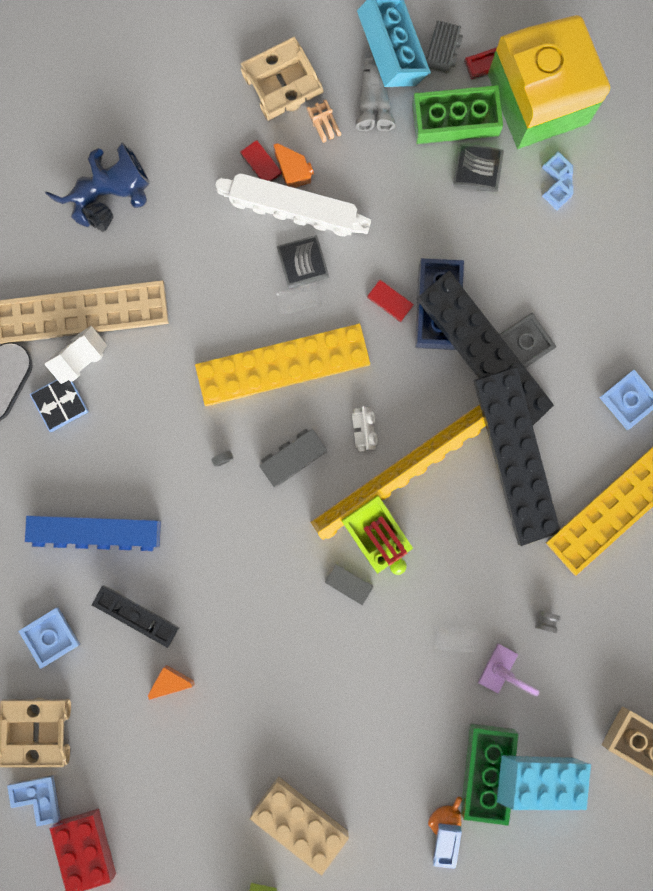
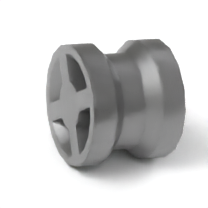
[535,611,561,633]

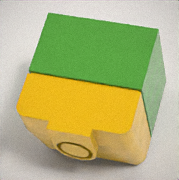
[488,15,610,149]

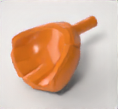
[428,796,462,835]

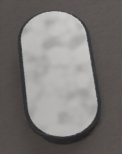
[0,343,33,421]

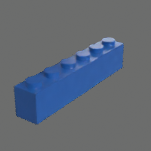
[25,516,161,551]

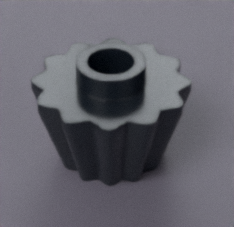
[84,202,114,232]

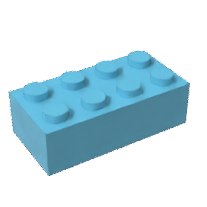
[357,0,431,87]
[497,756,591,810]

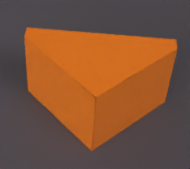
[148,665,195,700]

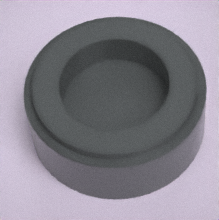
[211,451,234,467]

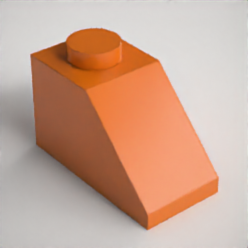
[273,143,314,188]

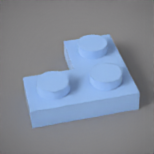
[7,775,61,827]

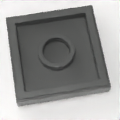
[499,312,557,368]

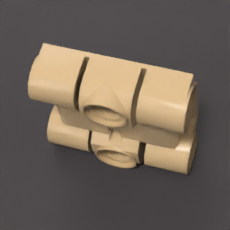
[240,36,323,121]
[0,698,71,767]

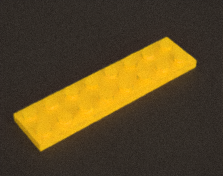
[195,323,370,406]
[545,446,653,576]

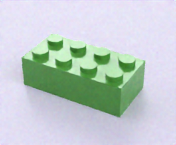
[412,85,503,144]

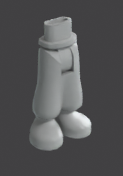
[356,58,395,132]

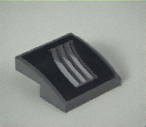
[453,144,504,192]
[277,235,329,289]

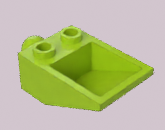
[341,495,413,575]

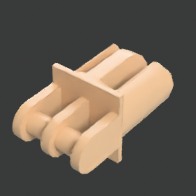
[307,99,341,143]

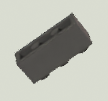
[259,429,327,488]

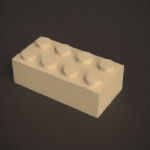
[601,706,653,776]
[250,776,349,876]

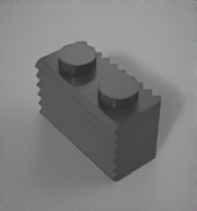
[426,20,463,73]

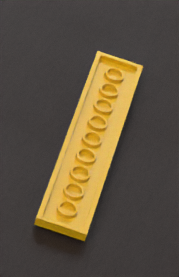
[310,404,485,540]

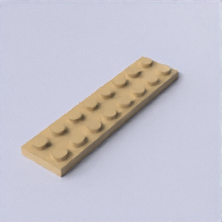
[0,280,169,344]

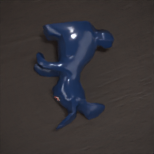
[45,142,149,227]

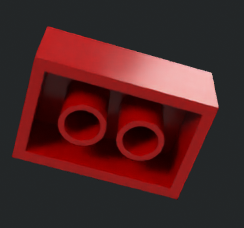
[49,808,116,891]

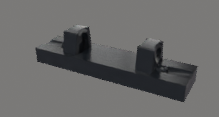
[91,585,180,648]

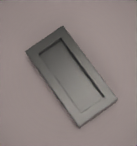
[325,564,373,606]

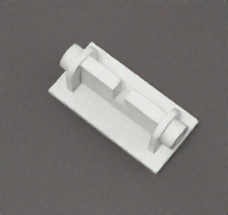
[352,406,378,452]

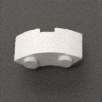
[45,326,107,384]

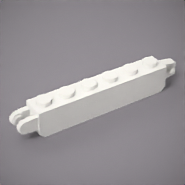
[215,173,371,236]

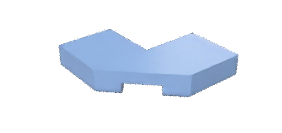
[542,151,573,210]

